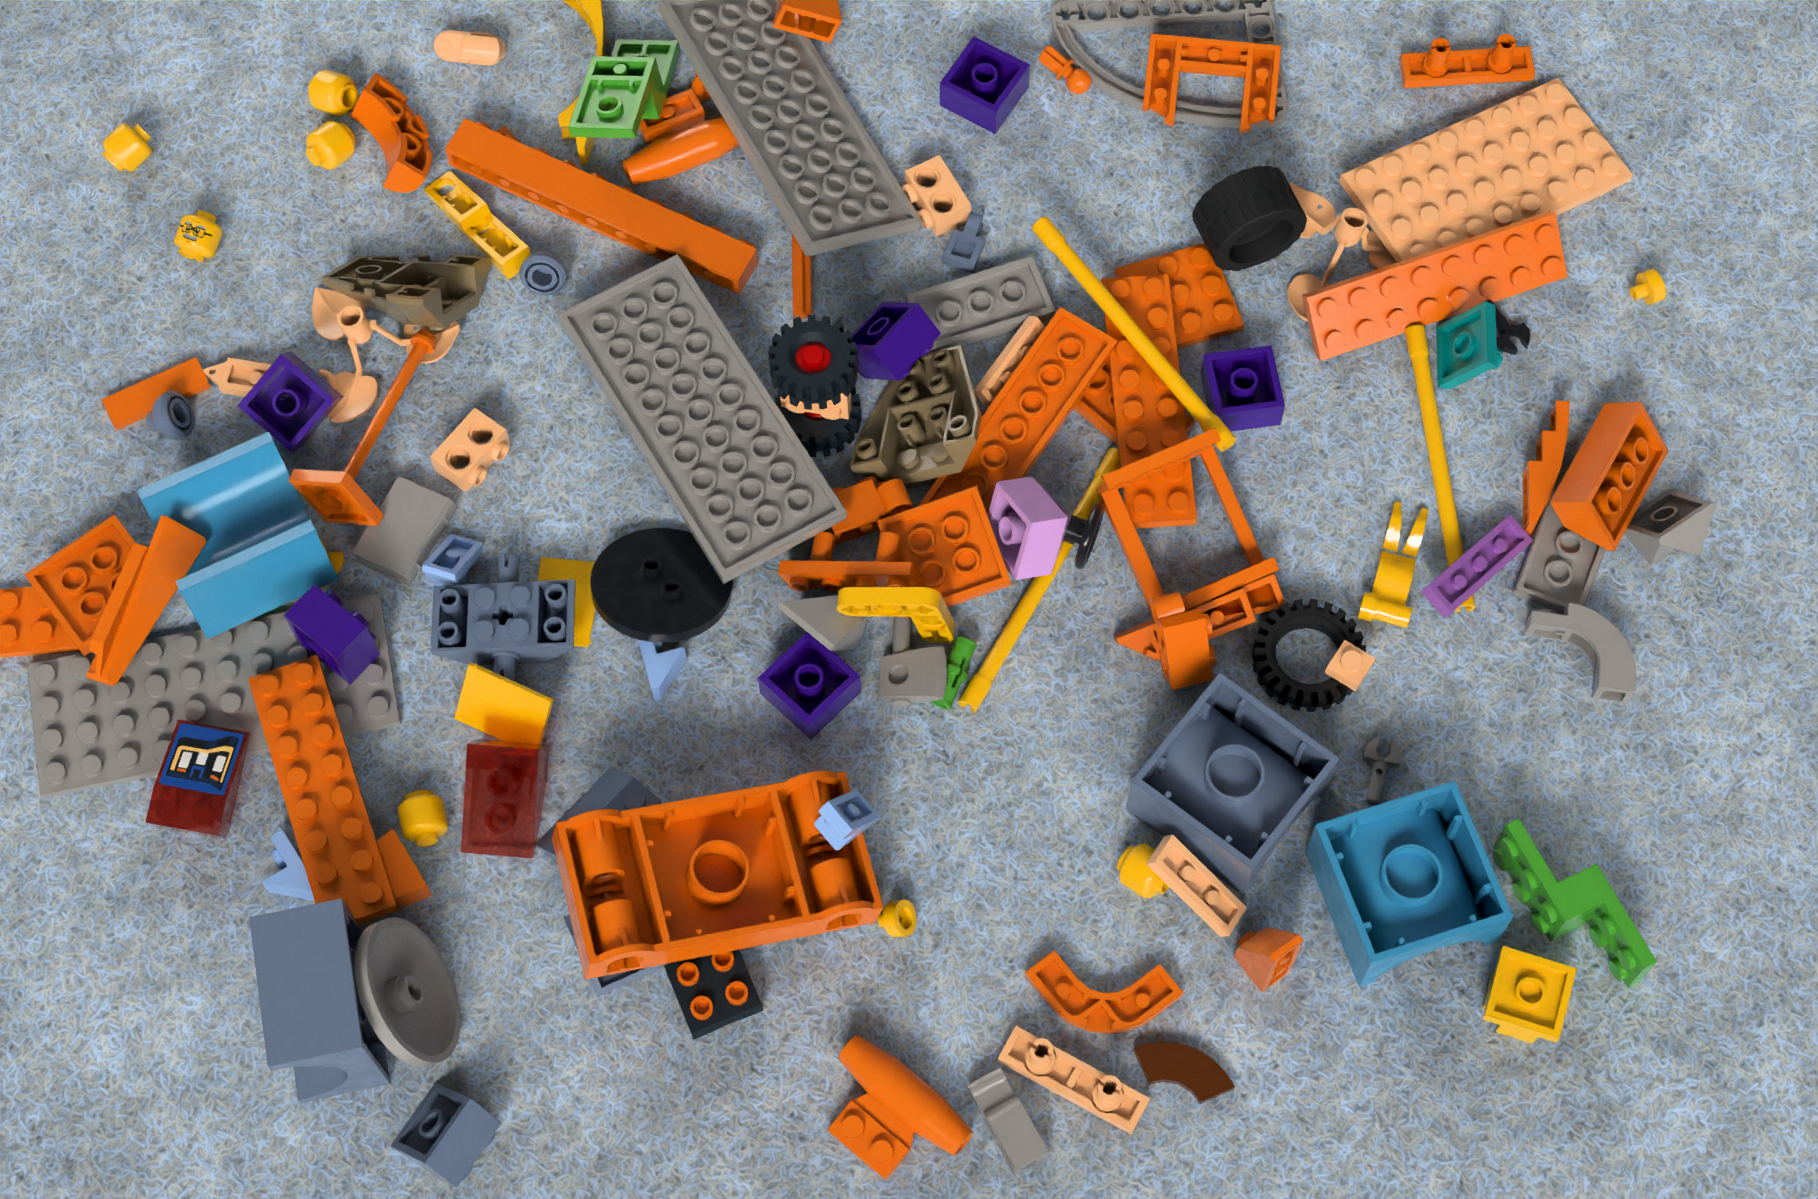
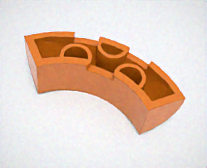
[350,73,433,193]

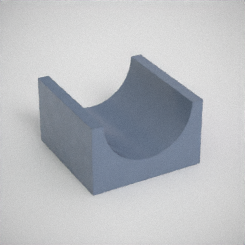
[1126,673,1340,896]
[249,898,390,1103]

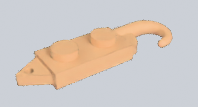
[203,357,338,397]

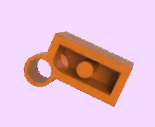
[828,476,913,545]
[1150,592,1217,690]

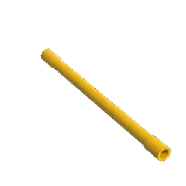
[1032,216,1237,452]
[1405,325,1475,612]
[958,448,1120,713]

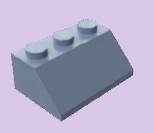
[536,767,662,865]

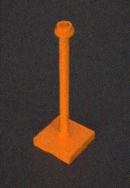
[288,330,436,526]

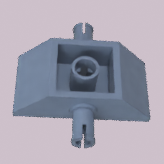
[430,553,576,681]

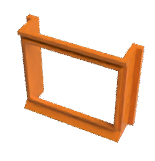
[1096,428,1280,611]

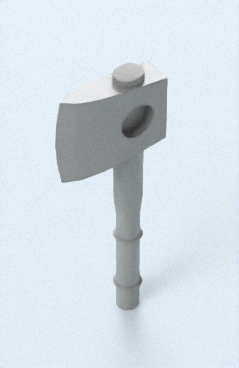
[879,617,947,707]

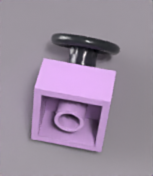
[988,477,1105,580]

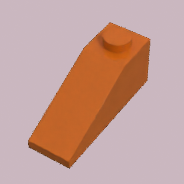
[1234,927,1304,992]

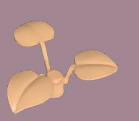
[1287,182,1396,322]
[312,288,460,423]

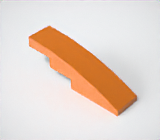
[1522,400,1570,536]

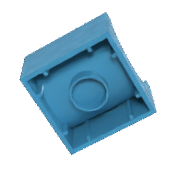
[137,432,339,639]
[1305,781,1514,987]

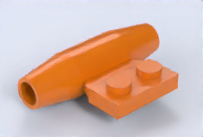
[622,88,740,186]
[827,1035,974,1180]

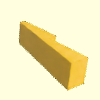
[424,170,531,280]

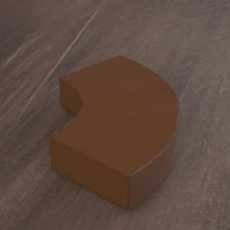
[1133,1042,1235,1104]

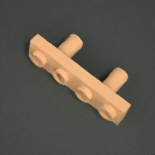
[997,1026,1150,1135]

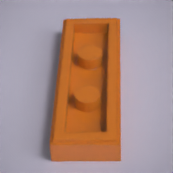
[101,357,211,431]

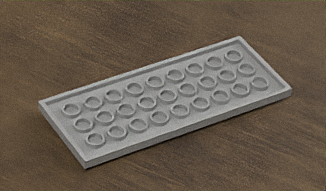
[658,0,923,257]
[557,254,847,584]
[27,593,401,799]

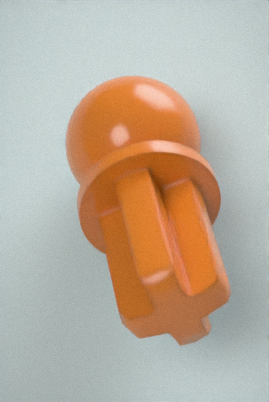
[1038,45,1092,94]

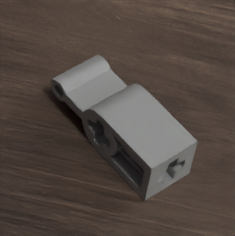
[967,1068,1049,1176]

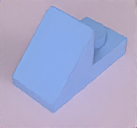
[422,533,483,586]
[638,640,687,701]
[814,789,880,851]
[262,829,314,901]

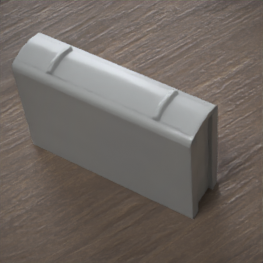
[351,476,457,586]

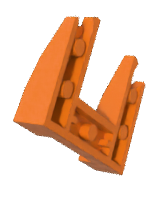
[1142,34,1281,133]

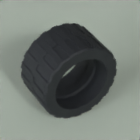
[1192,165,1307,271]

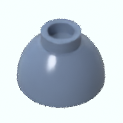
[519,251,566,295]
[147,391,194,438]

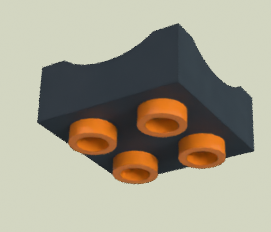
[664,950,763,1039]

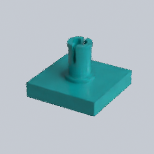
[1436,301,1503,389]

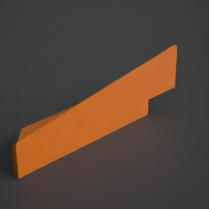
[87,515,207,686]
[1113,573,1285,660]

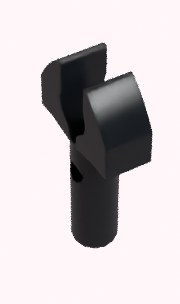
[1486,300,1530,355]

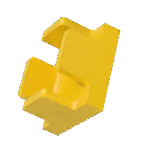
[1482,946,1577,1043]

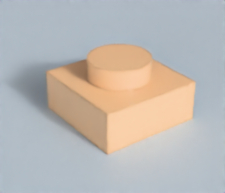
[1325,640,1376,692]

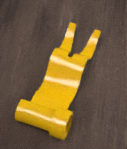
[1357,501,1429,628]

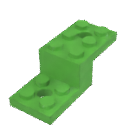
[568,39,681,139]
[1493,818,1657,988]

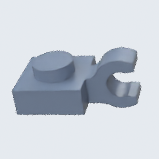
[942,212,985,273]

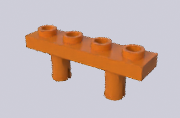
[1399,34,1535,88]
[778,531,923,592]

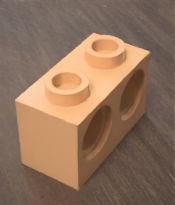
[902,155,971,237]
[430,408,510,492]

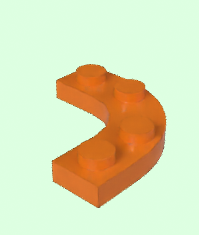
[1025,950,1184,1034]

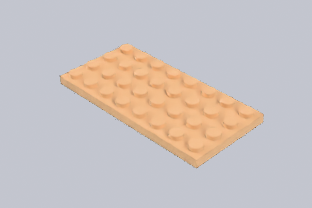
[1339,78,1633,263]

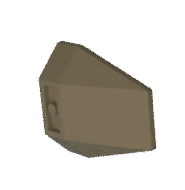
[850,345,981,485]

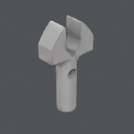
[1362,737,1401,805]

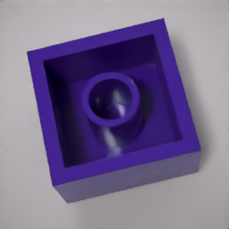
[940,37,1030,134]
[852,302,941,381]
[1200,345,1285,431]
[238,351,344,452]
[284,584,380,685]
[758,632,861,740]

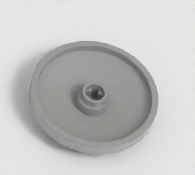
[354,917,461,1068]

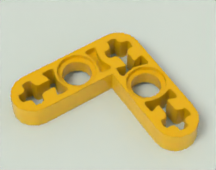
[837,587,955,643]

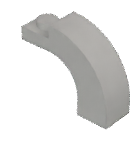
[1525,603,1636,703]

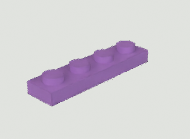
[1421,514,1533,619]

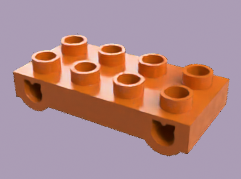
[552,770,884,980]

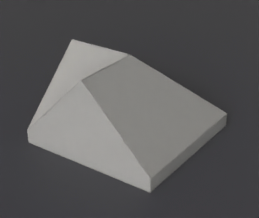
[1624,489,1715,566]
[777,595,867,651]

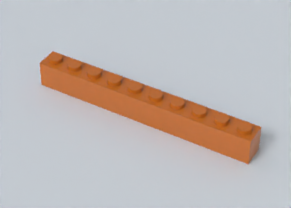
[445,118,758,295]

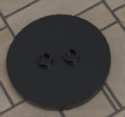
[590,528,733,643]

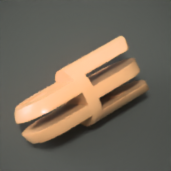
[433,30,506,66]

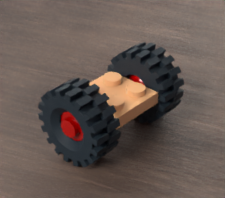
[768,315,861,457]

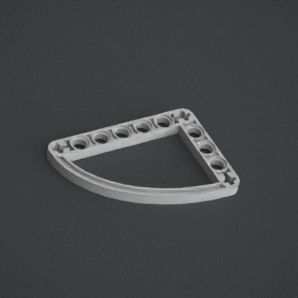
[1050,0,1288,128]

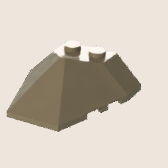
[322,254,491,331]

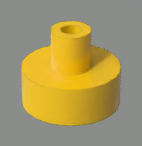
[1629,269,1666,305]
[878,899,917,938]

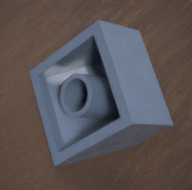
[391,1083,501,1188]

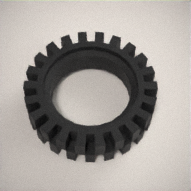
[1252,599,1366,712]

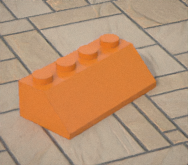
[1550,402,1668,551]

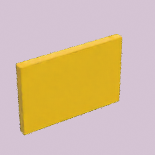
[537,557,595,647]
[454,662,554,756]

